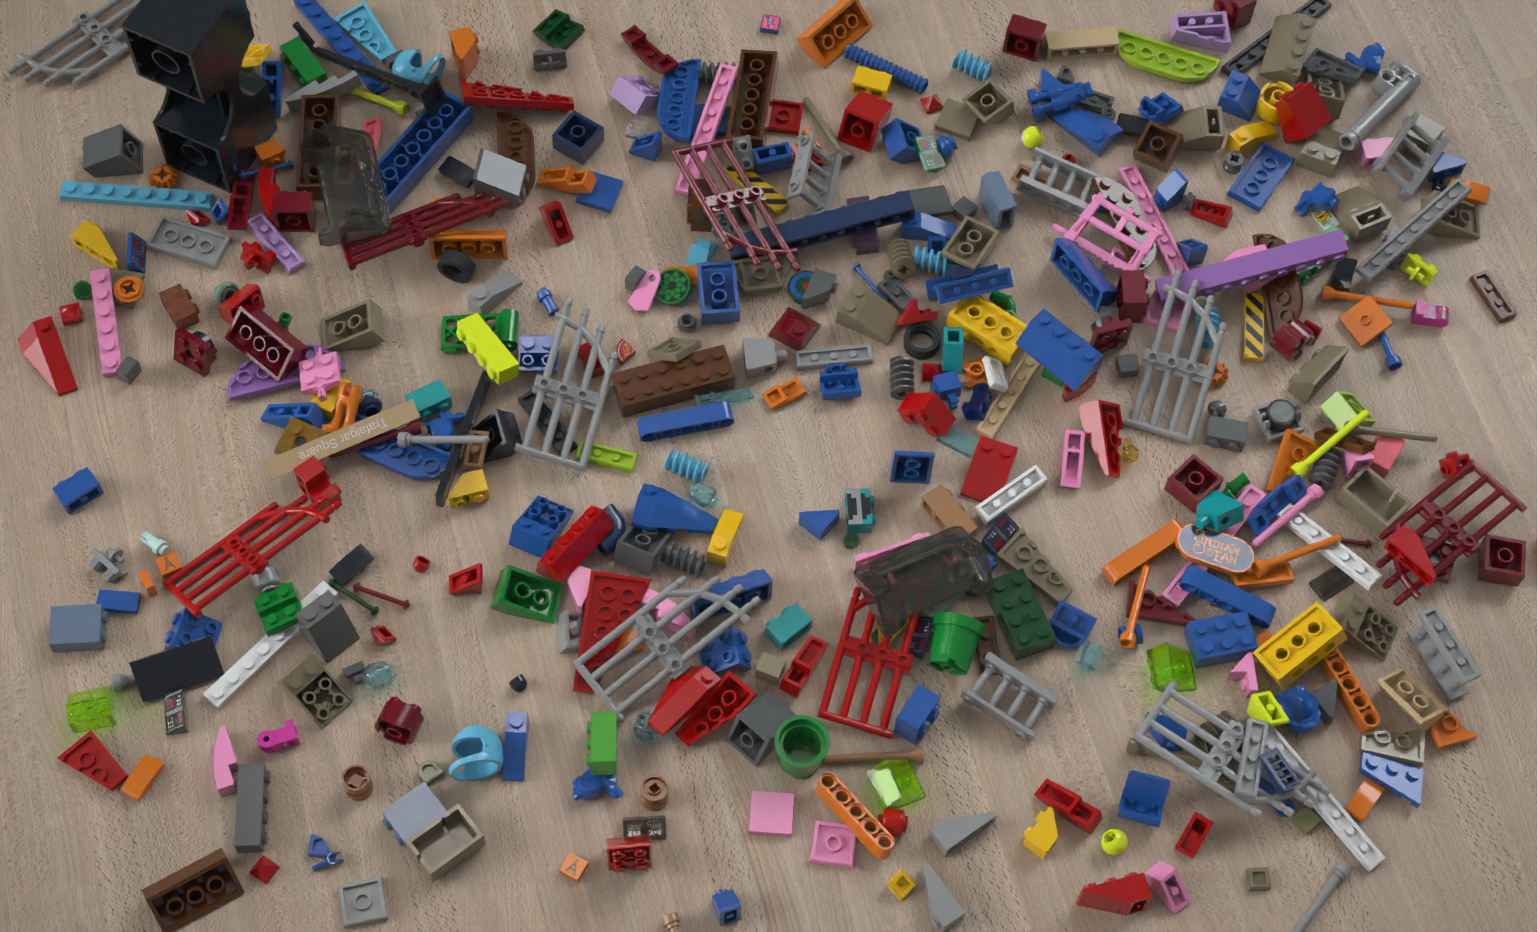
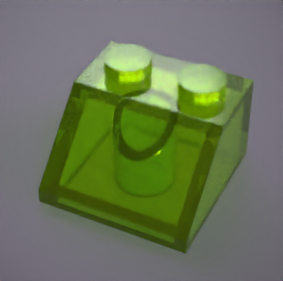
[1147,642,1197,692]
[66,685,116,734]
[867,759,926,809]

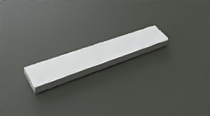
[1276,503,1383,591]

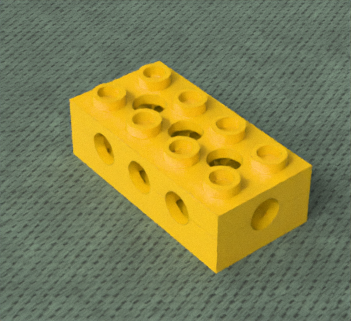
[946,295,1027,367]
[1253,602,1348,690]

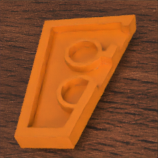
[1230,559,1294,589]

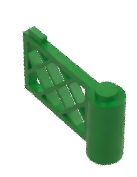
[441,309,519,354]

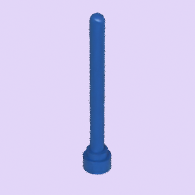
[1361,291,1403,371]

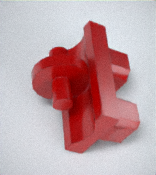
[240,241,276,274]

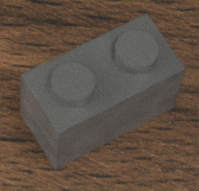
[1204,415,1248,452]

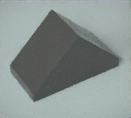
[1312,679,1338,725]

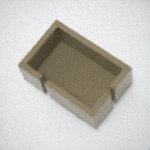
[1335,465,1413,535]
[405,803,486,882]

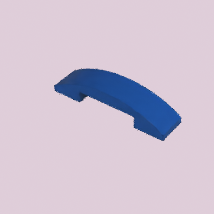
[1247,475,1307,536]

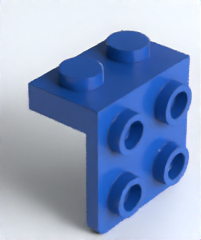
[164,607,222,650]
[698,626,752,674]
[1117,770,1171,827]

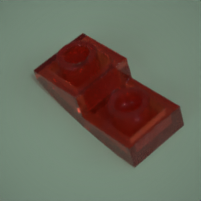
[1062,371,1098,402]

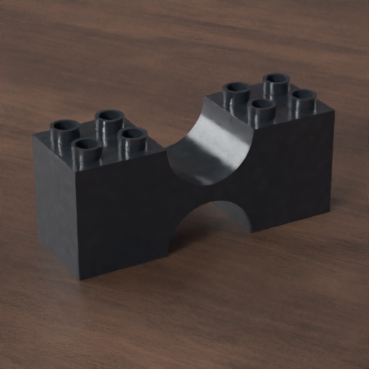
[121,0,278,194]

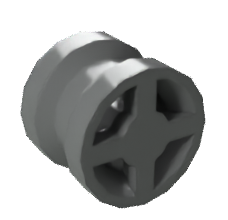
[1223,151,1244,174]

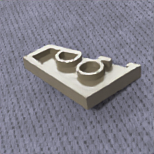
[1359,728,1425,767]

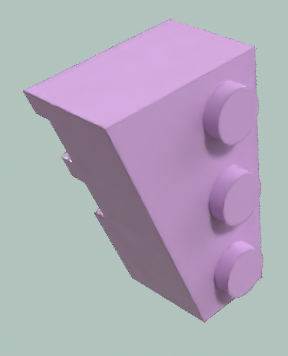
[1169,11,1231,53]

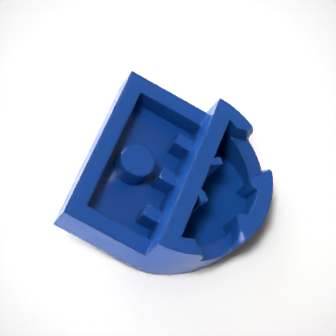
[1138,92,1184,123]
[820,363,861,400]
[1049,599,1098,648]

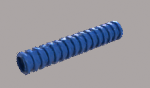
[844,43,928,94]

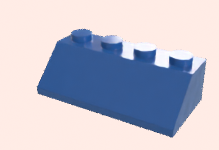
[1050,238,1118,313]
[1016,308,1103,392]
[687,569,773,619]

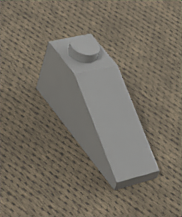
[467,271,523,314]
[929,812,997,857]
[921,861,966,932]

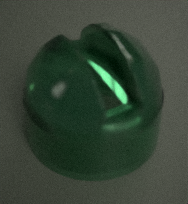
[843,533,861,550]

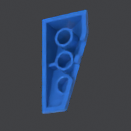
[1045,106,1124,157]
[630,483,718,534]

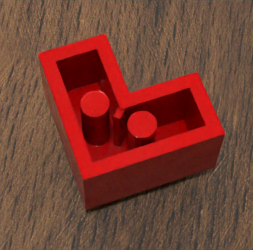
[897,392,956,437]
[294,456,342,512]

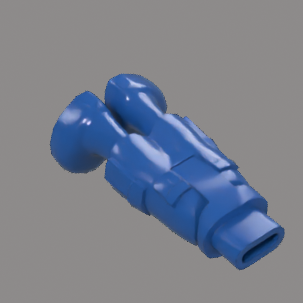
[1027,82,1093,123]

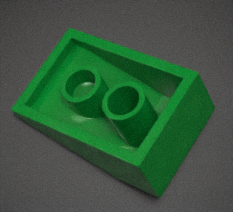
[490,565,564,624]

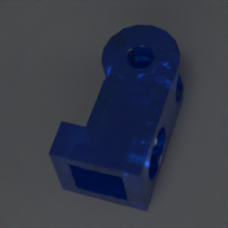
[961,383,993,421]

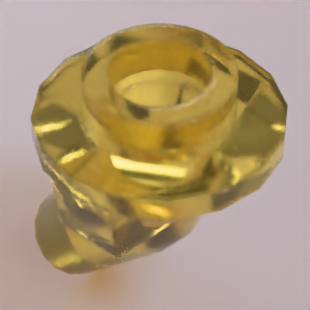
[1121,438,1139,463]

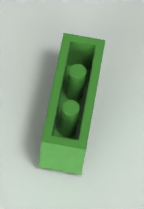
[586,712,617,775]

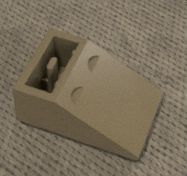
[1163,106,1225,149]
[1332,186,1392,242]
[1332,594,1398,661]
[276,654,353,728]

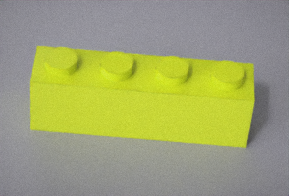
[456,313,519,385]

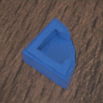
[308,834,330,858]

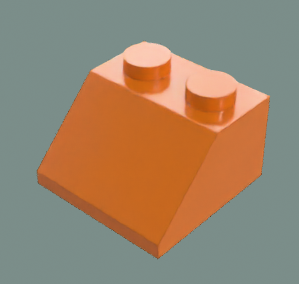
[449,26,480,80]

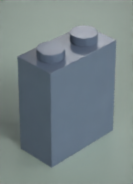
[978,171,1017,231]
[49,604,109,653]
[381,782,447,850]

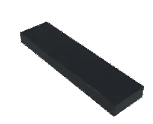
[518,390,578,456]

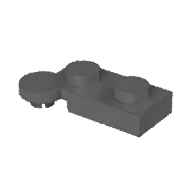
[1075,90,1116,120]
[877,270,917,313]

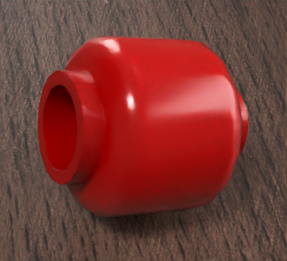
[878,808,908,837]

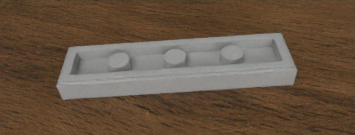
[794,344,873,371]
[1234,718,1269,801]

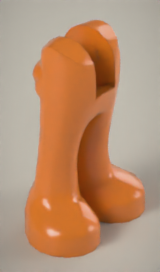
[320,383,362,434]

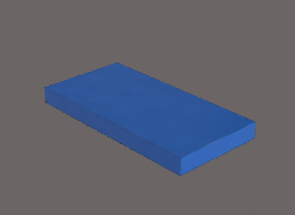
[1227,142,1295,212]

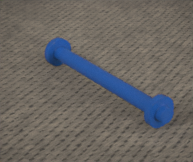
[239,160,294,180]
[852,263,890,303]

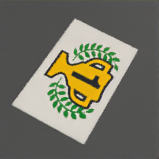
[1308,206,1340,231]

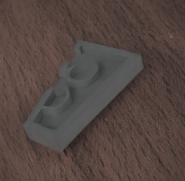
[1301,48,1365,84]

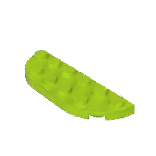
[1117,29,1220,83]

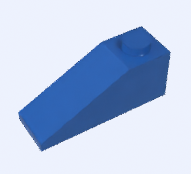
[262,61,284,117]
[900,212,957,242]
[261,403,327,429]
[502,712,530,782]

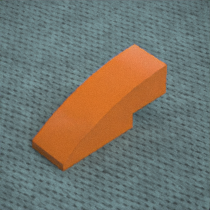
[536,166,597,194]

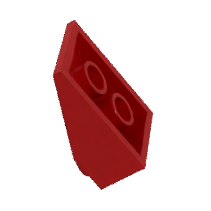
[960,435,1018,502]

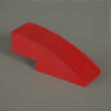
[258,167,280,226]
[779,634,829,698]
[1035,778,1102,835]

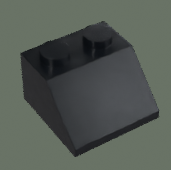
[473,409,522,463]

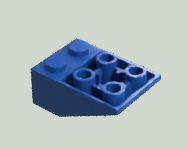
[509,495,574,558]

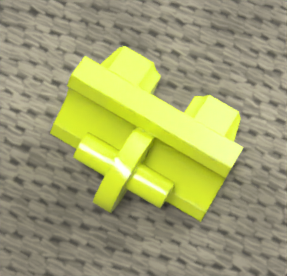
[1399,253,1438,287]

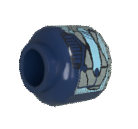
[357,388,382,417]

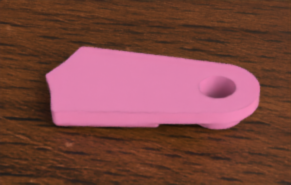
[628,270,661,312]

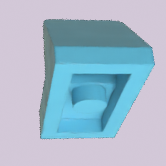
[686,237,717,266]

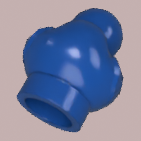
[937,135,958,158]

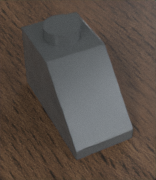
[801,268,838,309]

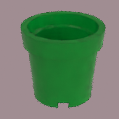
[929,612,986,675]
[775,715,830,779]

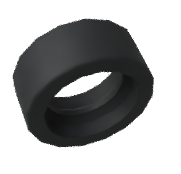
[437,250,476,283]
[903,322,940,360]

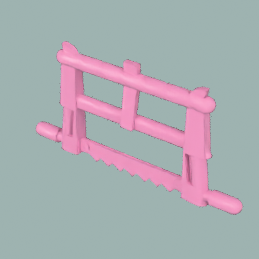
[1051,192,1163,284]

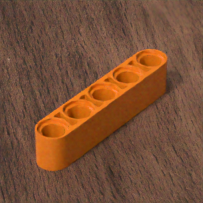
[1101,519,1183,586]
[1317,648,1380,733]
[815,772,895,860]

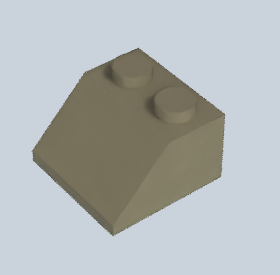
[962,78,1015,124]

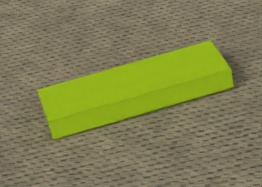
[575,440,638,474]

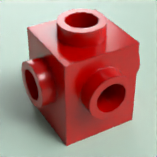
[1438,451,1474,480]

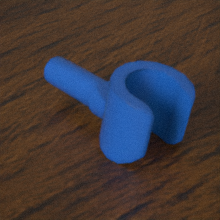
[312,852,344,871]

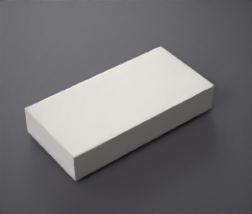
[982,356,1009,393]

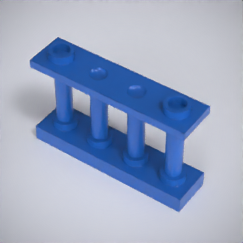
[925,264,1013,304]

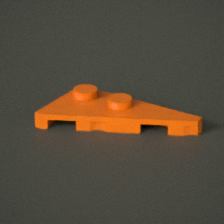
[1265,428,1320,493]

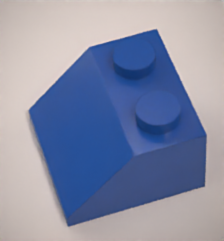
[1217,70,1261,122]
[880,118,922,164]

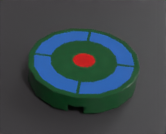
[788,270,813,305]

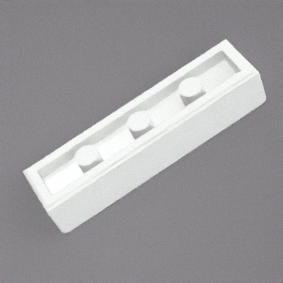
[975,465,1048,527]

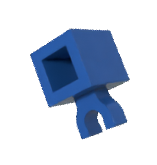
[930,370,962,410]

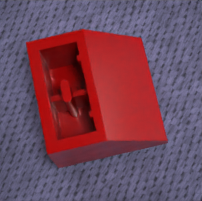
[218,283,265,325]

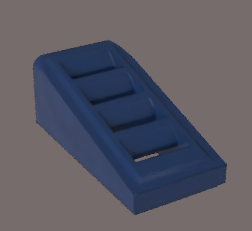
[1258,747,1301,795]

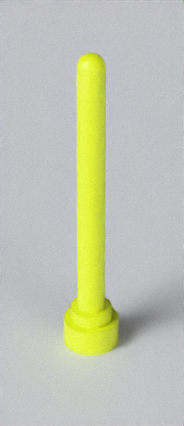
[349,88,409,116]
[1291,410,1369,478]

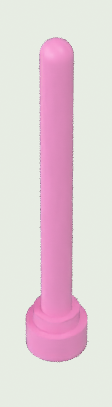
[1252,484,1324,547]

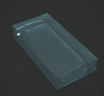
[936,426,979,458]

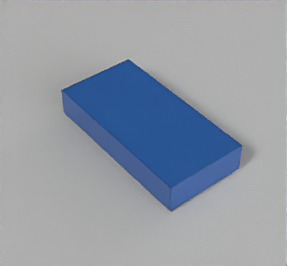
[96,589,142,614]

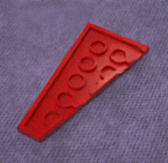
[460,78,574,112]
[573,570,652,694]

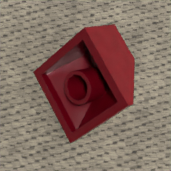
[768,306,821,351]

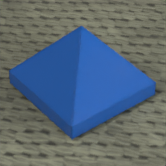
[210,198,229,225]
[928,236,947,255]

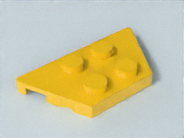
[241,43,272,69]

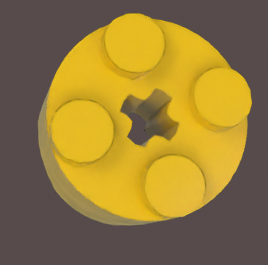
[1256,81,1293,126]

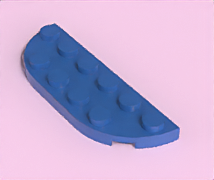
[657,59,701,143]
[355,412,451,480]

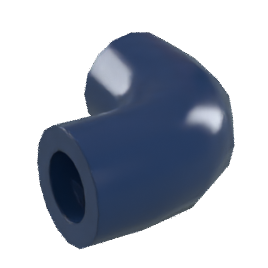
[596,504,626,557]

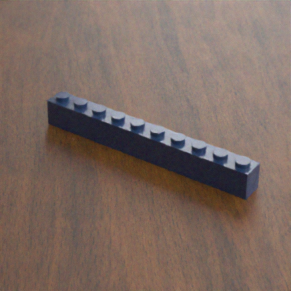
[729,190,915,260]

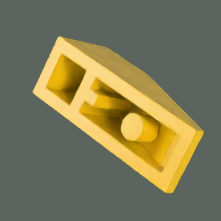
[1225,121,1279,155]
[70,219,121,269]
[707,509,744,567]

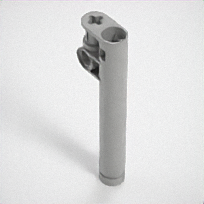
[1339,60,1421,151]

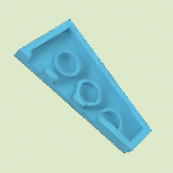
[334,1,397,64]

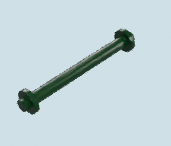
[329,578,379,616]

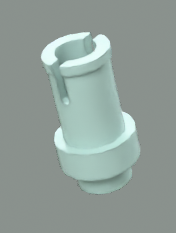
[140,531,170,556]

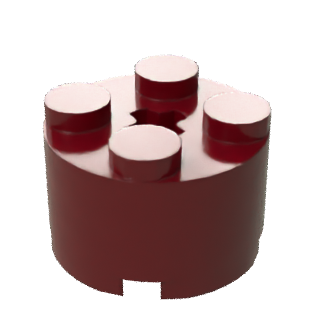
[1270,316,1316,361]
[375,697,424,745]

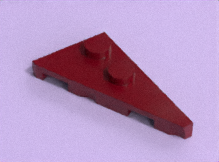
[1126,579,1196,626]

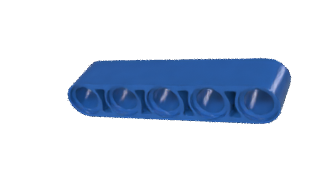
[636,402,734,442]
[1179,566,1276,629]

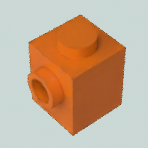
[254,138,286,168]

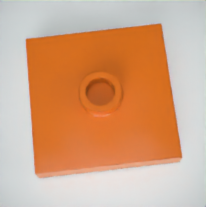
[1338,295,1393,347]

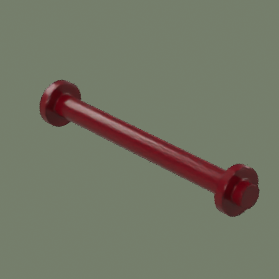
[1340,538,1372,549]
[353,582,410,610]

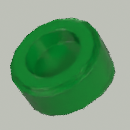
[72,280,92,300]

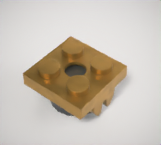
[274,416,328,455]

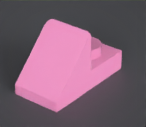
[1227,652,1258,698]

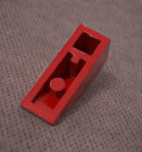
[1384,524,1437,588]

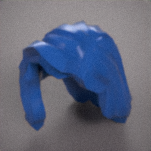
[1274,685,1321,734]

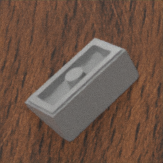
[557,611,583,654]

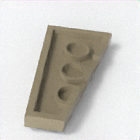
[996,527,1073,605]

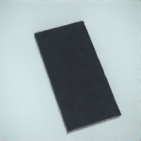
[129,635,224,702]

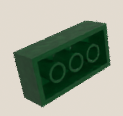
[984,568,1056,661]

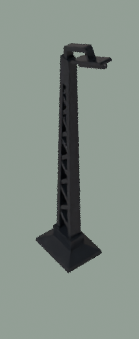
[292,21,447,119]

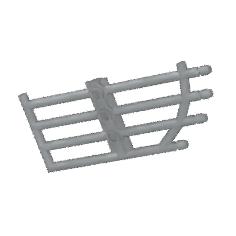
[7,0,141,87]
[1123,269,1227,445]
[514,298,618,472]
[572,575,761,723]
[1133,681,1331,818]

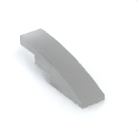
[285,70,362,112]

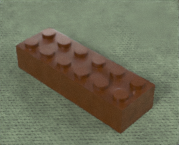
[726,49,779,151]
[296,95,342,200]
[612,344,735,417]

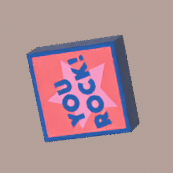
[760,14,781,35]

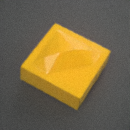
[886,869,916,900]

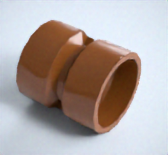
[342,764,373,801]
[641,775,668,811]

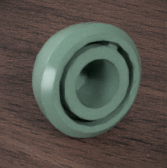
[214,282,239,305]

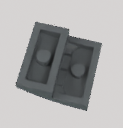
[909,185,953,217]

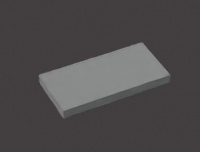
[145,215,232,270]

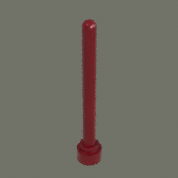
[328,419,422,458]

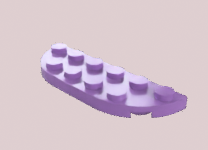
[228,344,346,402]

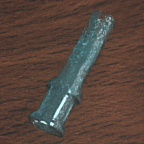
[693,387,754,407]

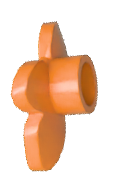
[962,358,992,391]

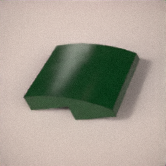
[533,9,585,49]

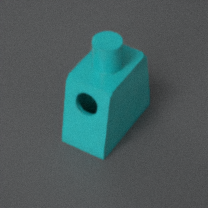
[1195,490,1244,532]

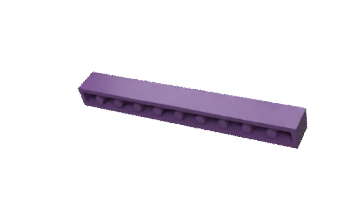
[1155,229,1349,307]

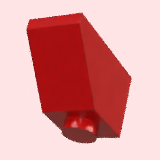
[538,200,574,245]

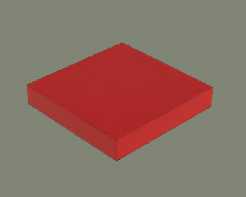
[768,99,804,135]

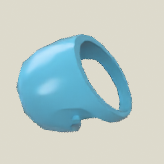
[392,49,446,84]
[448,725,504,781]

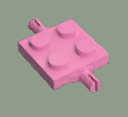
[299,347,342,402]

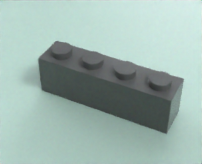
[234,763,271,853]

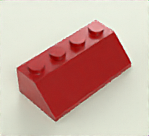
[536,505,615,583]

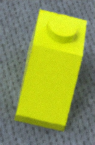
[1247,691,1290,727]

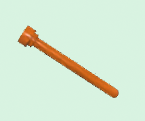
[1321,285,1414,309]
[1253,534,1342,577]
[1119,565,1150,649]

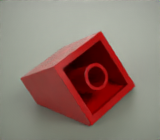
[1275,82,1332,143]
[837,90,893,153]

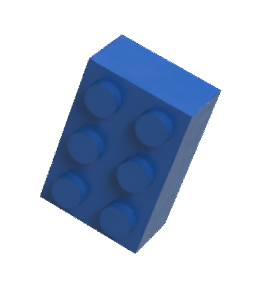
[1184,611,1259,669]

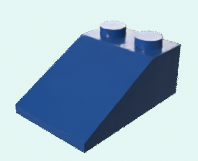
[697,261,740,324]
[890,451,935,484]

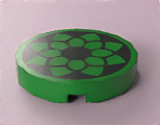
[656,268,692,306]

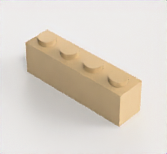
[1043,27,1119,60]

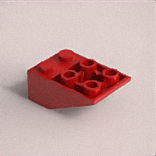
[606,835,652,872]
[1076,872,1152,915]

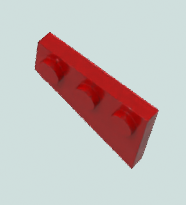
[57,730,129,792]

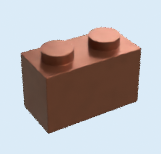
[159,283,200,329]

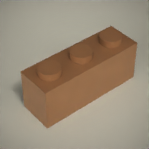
[920,484,978,548]

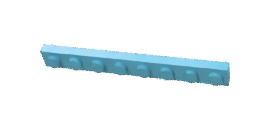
[59,180,214,212]

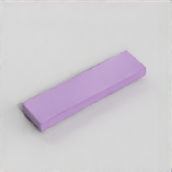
[248,212,306,275]

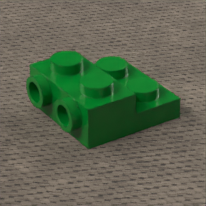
[254,582,303,637]

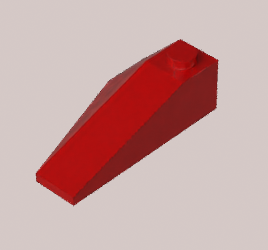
[18,316,78,396]
[1079,399,1123,478]
[647,666,721,737]
[674,671,757,747]

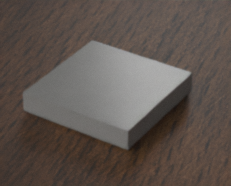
[338,876,389,929]

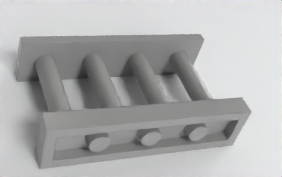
[1370,113,1450,200]
[787,132,842,215]
[1016,147,1104,218]
[1407,605,1482,701]
[960,652,1059,742]

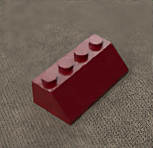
[225,305,309,382]

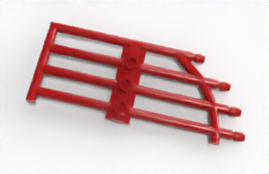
[162,495,342,618]
[817,564,933,739]

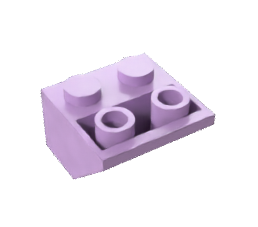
[609,75,660,115]

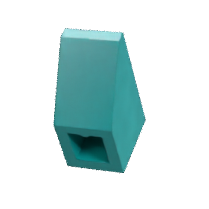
[942,327,963,373]

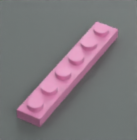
[90,268,122,377]

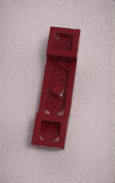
[621,25,679,75]

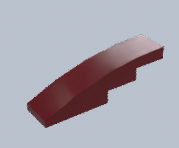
[227,169,256,230]

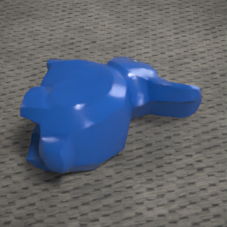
[1344,42,1386,75]
[1294,182,1340,217]
[426,411,466,450]
[573,767,624,801]

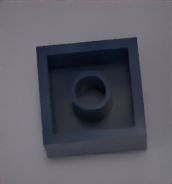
[552,110,604,165]

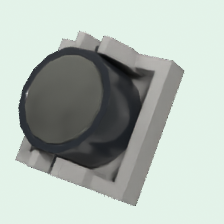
[1252,397,1305,443]

